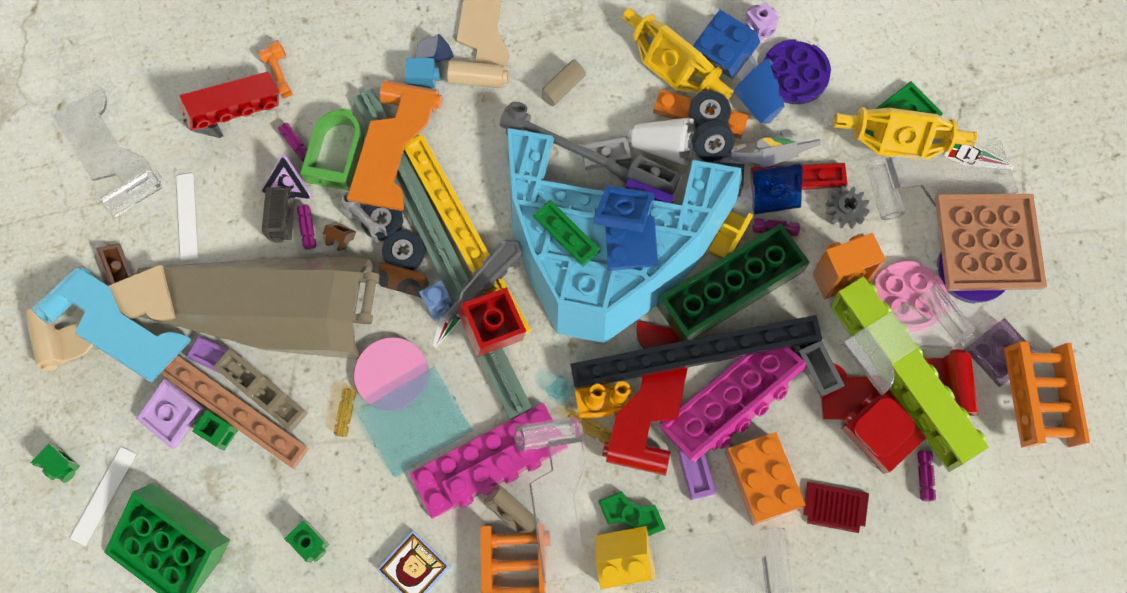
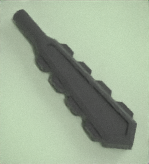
[442,240,522,323]

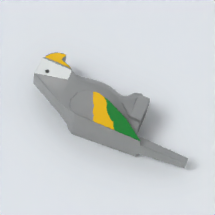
[730,129,821,168]

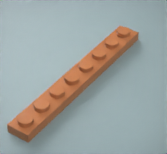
[160,355,309,469]

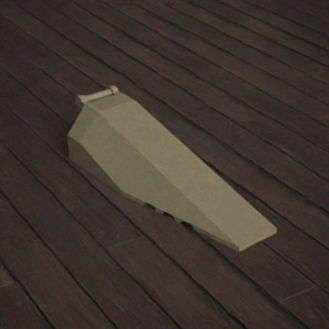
[137,256,380,359]

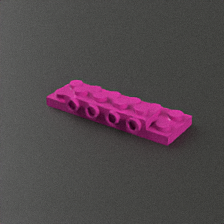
[659,348,806,463]
[410,403,567,519]

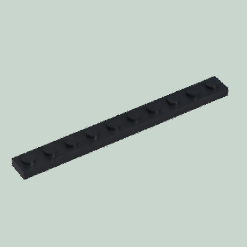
[570,315,823,390]

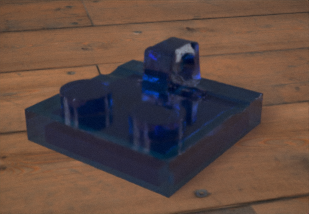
[752,164,803,215]

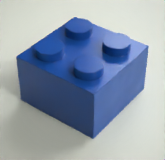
[693,9,760,80]

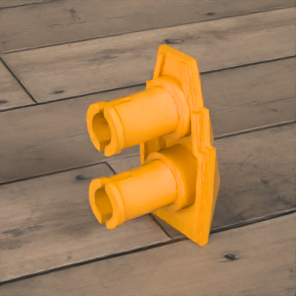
[574,381,635,418]

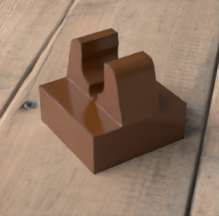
[323,222,356,251]

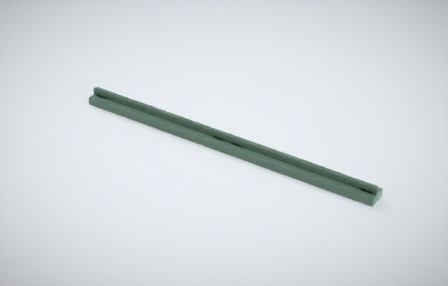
[353,89,533,420]

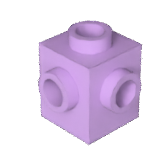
[744,2,779,41]

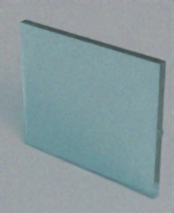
[357,367,473,478]

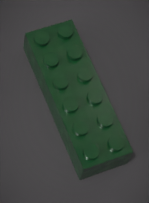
[656,223,810,341]

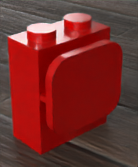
[841,392,927,474]

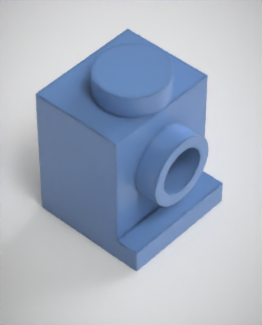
[419,281,453,321]

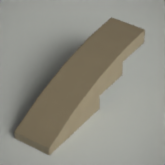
[213,349,308,432]

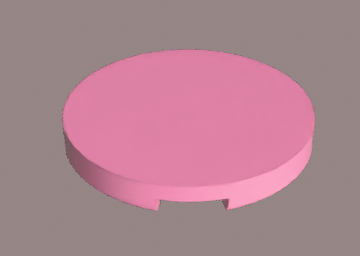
[873,261,947,333]
[354,338,429,411]

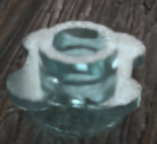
[546,376,575,406]

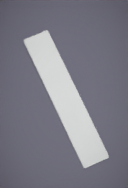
[176,173,198,261]
[70,447,136,546]

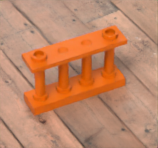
[1004,341,1090,448]
[480,524,549,593]

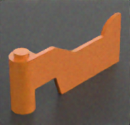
[347,80,443,211]

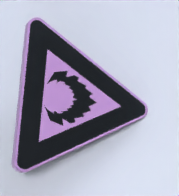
[261,155,312,200]

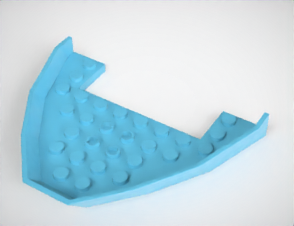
[507,128,742,343]

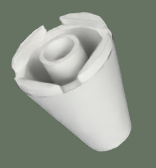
[629,118,694,165]

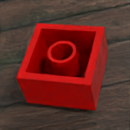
[458,287,527,357]

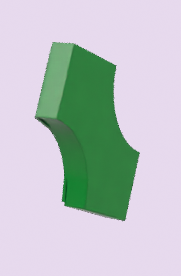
[598,491,666,536]

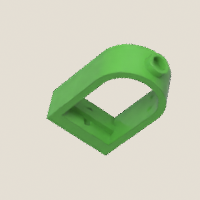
[300,108,364,191]

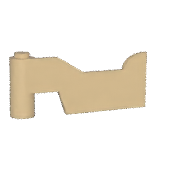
[447,0,509,89]
[25,265,176,371]

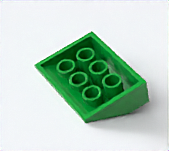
[104,483,230,593]

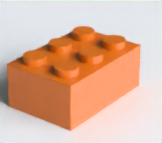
[813,233,886,300]
[725,432,806,525]

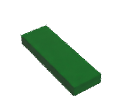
[533,199,601,267]

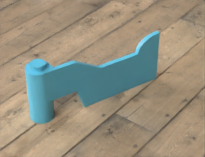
[32,267,191,383]

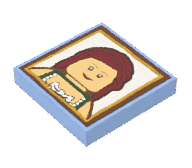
[377,531,451,593]

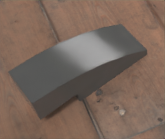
[791,341,845,397]

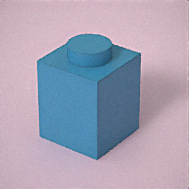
[405,58,440,89]

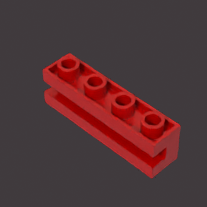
[179,71,280,131]

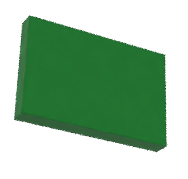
[865,81,943,137]

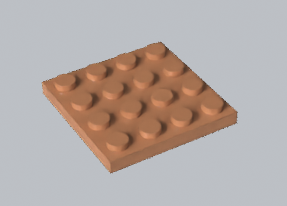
[935,194,1047,291]

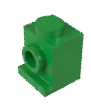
[192,411,238,451]
[30,443,80,483]
[284,520,330,563]

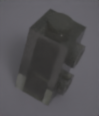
[261,187,295,243]

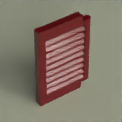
[803,482,869,533]

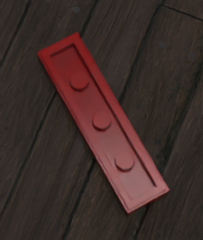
[750,163,848,192]

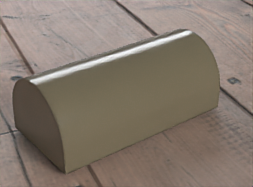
[542,59,586,106]
[483,485,538,534]

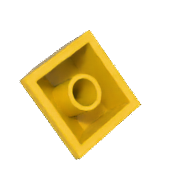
[596,526,657,589]

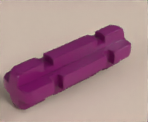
[278,123,308,162]
[297,204,317,250]
[752,218,800,236]
[917,451,936,502]

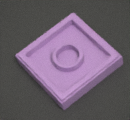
[136,379,204,449]

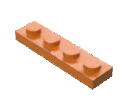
[653,89,749,139]

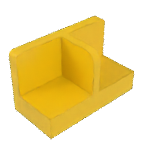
[708,211,753,259]

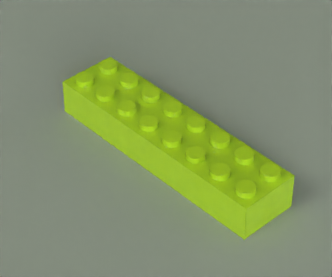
[830,276,989,472]

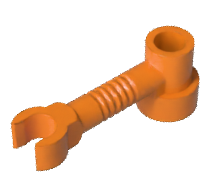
[258,40,293,99]

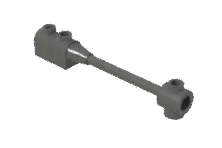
[500,102,681,195]

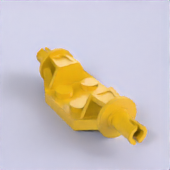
[621,8,734,99]
[833,107,977,161]

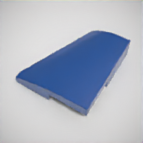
[733,58,785,124]

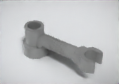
[341,192,387,243]

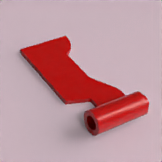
[602,321,688,476]
[821,349,979,420]

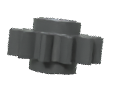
[826,186,870,229]

